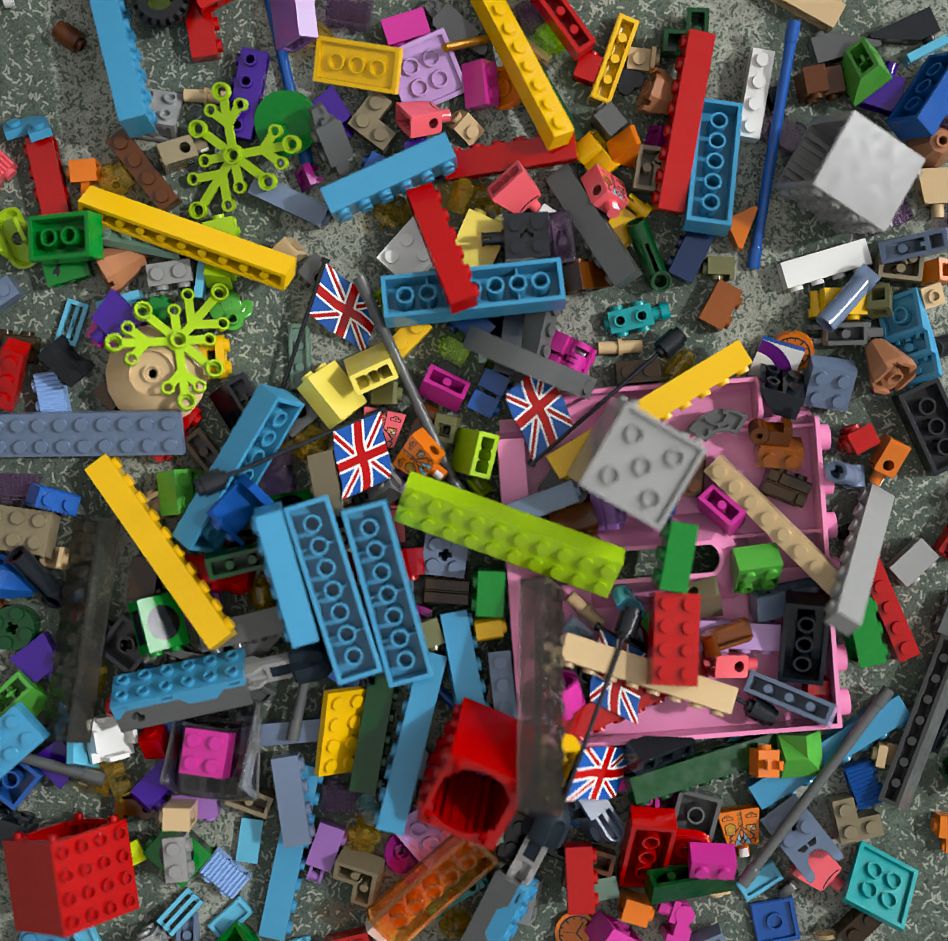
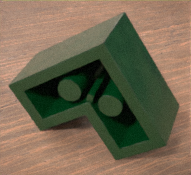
[660,7,710,58]

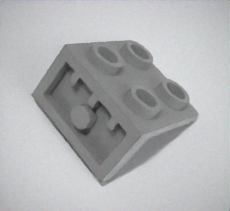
[134,88,184,142]

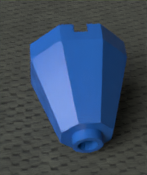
[0,552,38,599]

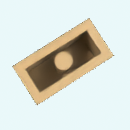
[159,798,198,832]

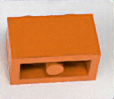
[617,888,655,928]

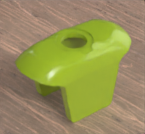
[0,207,36,269]

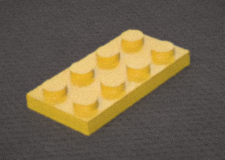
[313,35,404,94]
[314,686,366,777]

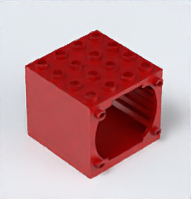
[415,697,539,850]
[2,812,139,938]

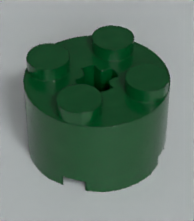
[0,604,41,651]

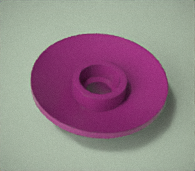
[384,834,419,874]

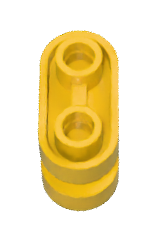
[197,334,232,380]

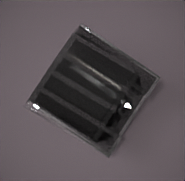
[160,699,262,801]

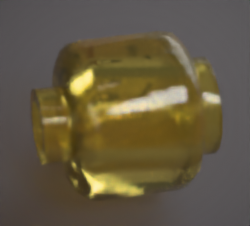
[247,577,277,610]
[439,909,471,939]

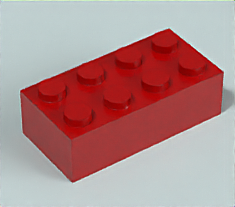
[646,592,701,687]

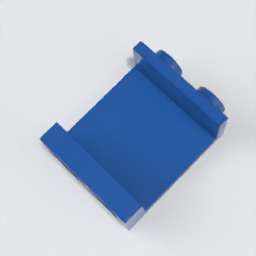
[206,473,275,546]

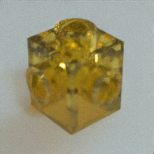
[98,159,135,195]
[293,424,329,462]
[348,815,381,853]

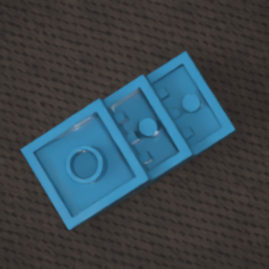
[879,287,943,389]

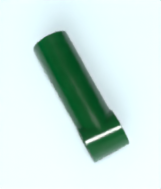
[625,217,672,292]

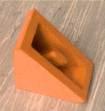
[606,124,641,168]
[728,206,758,251]

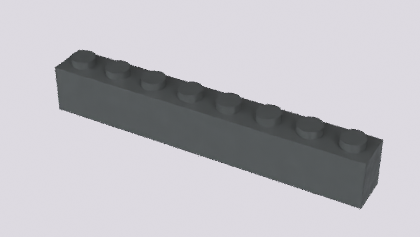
[198,585,369,655]
[878,634,948,811]

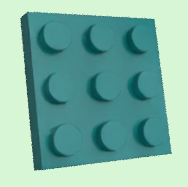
[841,840,919,932]

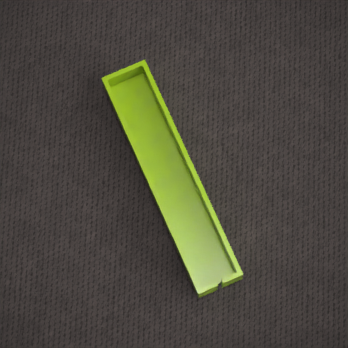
[393,471,626,598]

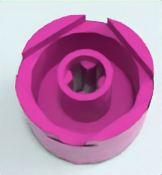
[534,669,586,721]

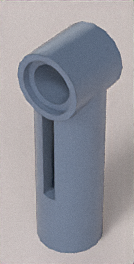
[816,263,881,333]
[825,460,866,489]

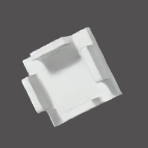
[82,714,139,764]

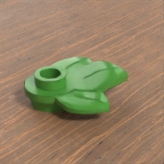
[209,290,253,332]

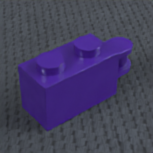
[130,752,181,813]

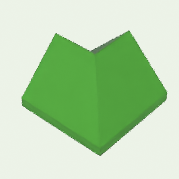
[776,730,823,779]

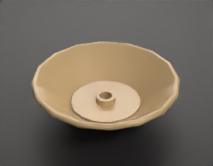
[105,325,207,417]

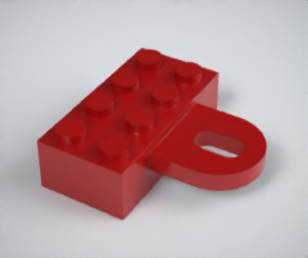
[617,805,712,888]

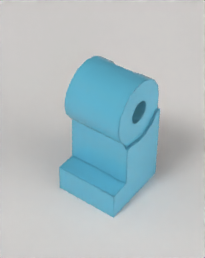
[611,585,647,617]

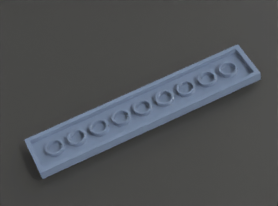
[0,409,186,457]

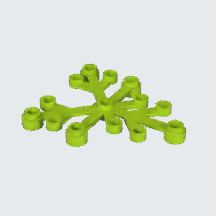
[187,82,302,219]
[104,283,230,412]

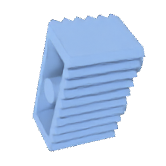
[31,371,72,412]
[199,846,252,899]

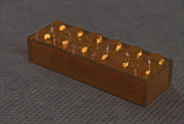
[365,834,499,941]

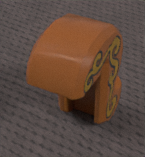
[700,618,753,658]

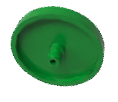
[254,90,313,156]

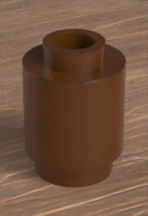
[52,21,87,53]

